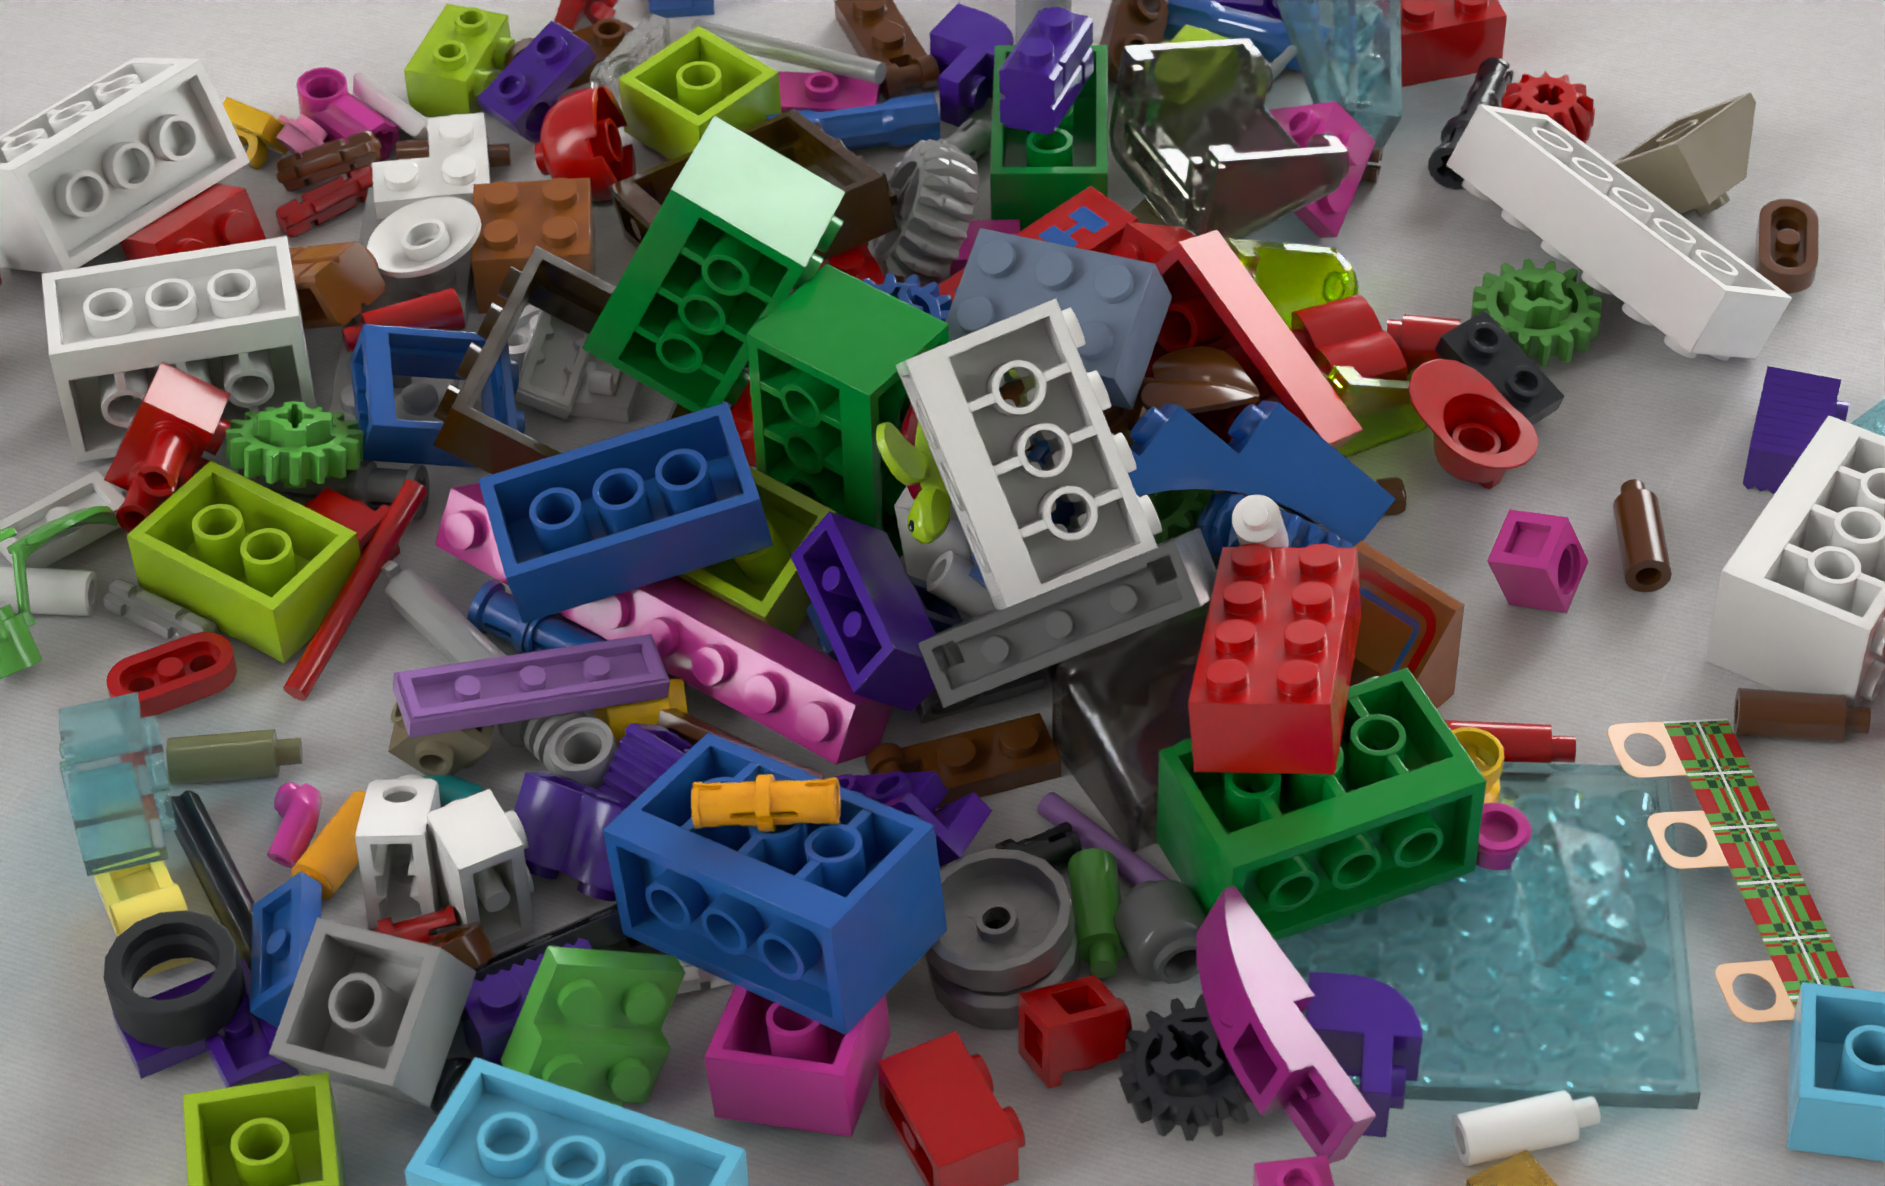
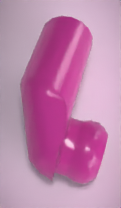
[267,782,322,868]

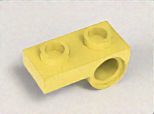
[92,846,198,979]

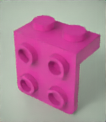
[1215,102,1376,238]

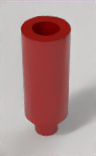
[341,288,466,352]
[1444,720,1576,773]

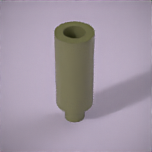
[166,729,303,786]

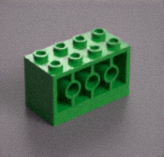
[582,116,845,412]
[747,264,949,558]
[1156,668,1486,941]

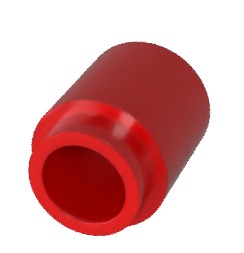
[1387,314,1461,375]

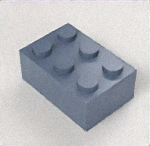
[946,228,1172,410]

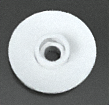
[367,196,481,278]

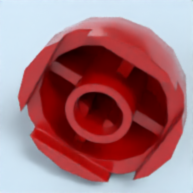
[534,86,636,202]

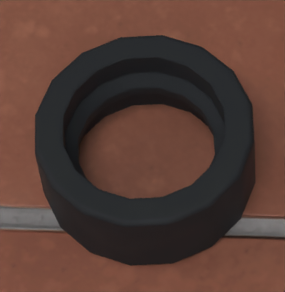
[103,910,245,1048]

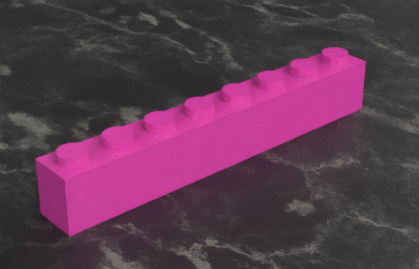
[435,483,893,765]

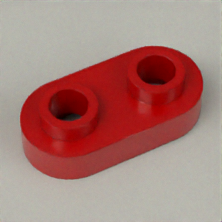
[106,632,237,719]

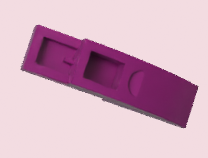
[1196,886,1376,1164]

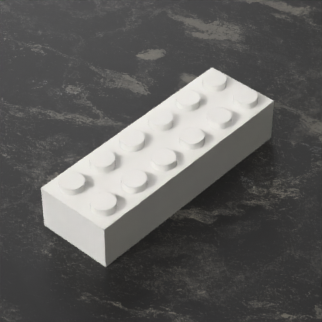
[1446,104,1792,361]

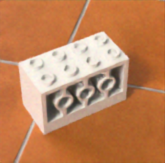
[0,57,250,273]
[42,236,317,463]
[896,299,1162,610]
[1705,416,1885,707]

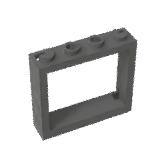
[918,528,1217,708]

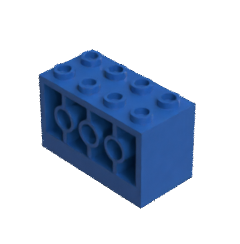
[603,733,947,1035]

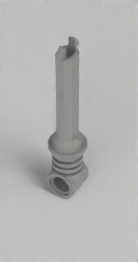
[381,560,619,789]

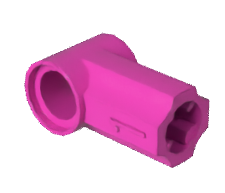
[296,67,399,162]

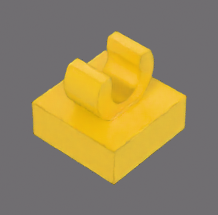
[223,96,288,170]

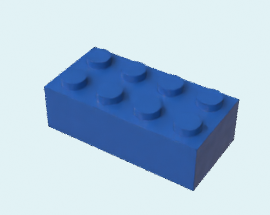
[478,402,773,623]

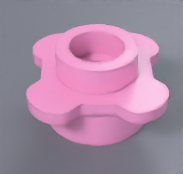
[276,114,328,158]

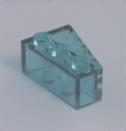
[1276,0,1402,148]
[59,692,177,877]

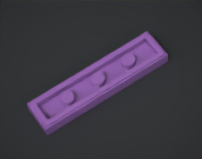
[393,634,670,738]

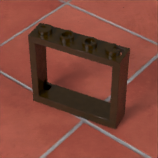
[608,109,898,261]
[433,246,693,475]

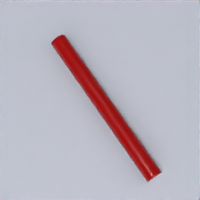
[283,479,428,701]

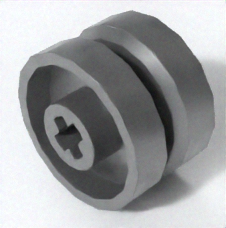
[925,849,1081,1030]

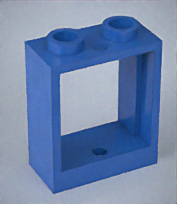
[351,324,525,468]

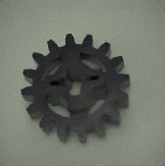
[1118,994,1253,1141]

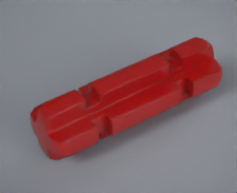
[275,165,373,238]

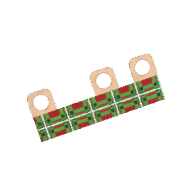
[1608,718,1855,1023]

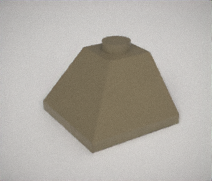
[1612,92,1756,216]

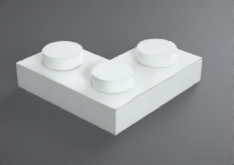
[372,113,491,219]

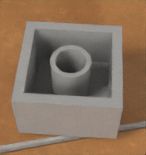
[269,917,476,1107]

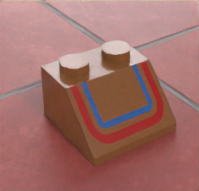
[1350,541,1464,709]

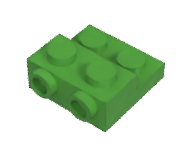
[501,946,685,1107]

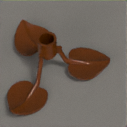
[999,346,1260,452]

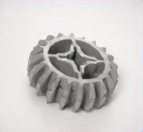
[868,139,980,288]

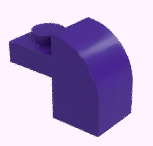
[930,3,1014,127]
[1305,971,1423,1138]

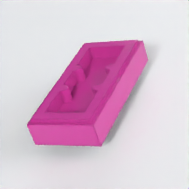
[778,71,881,113]

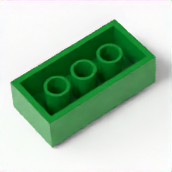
[990,45,1108,231]

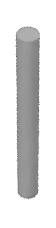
[690,20,886,84]

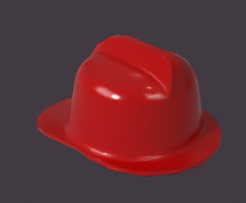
[1408,359,1539,490]

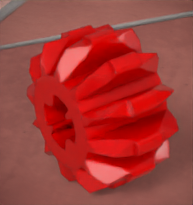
[1499,71,1595,144]

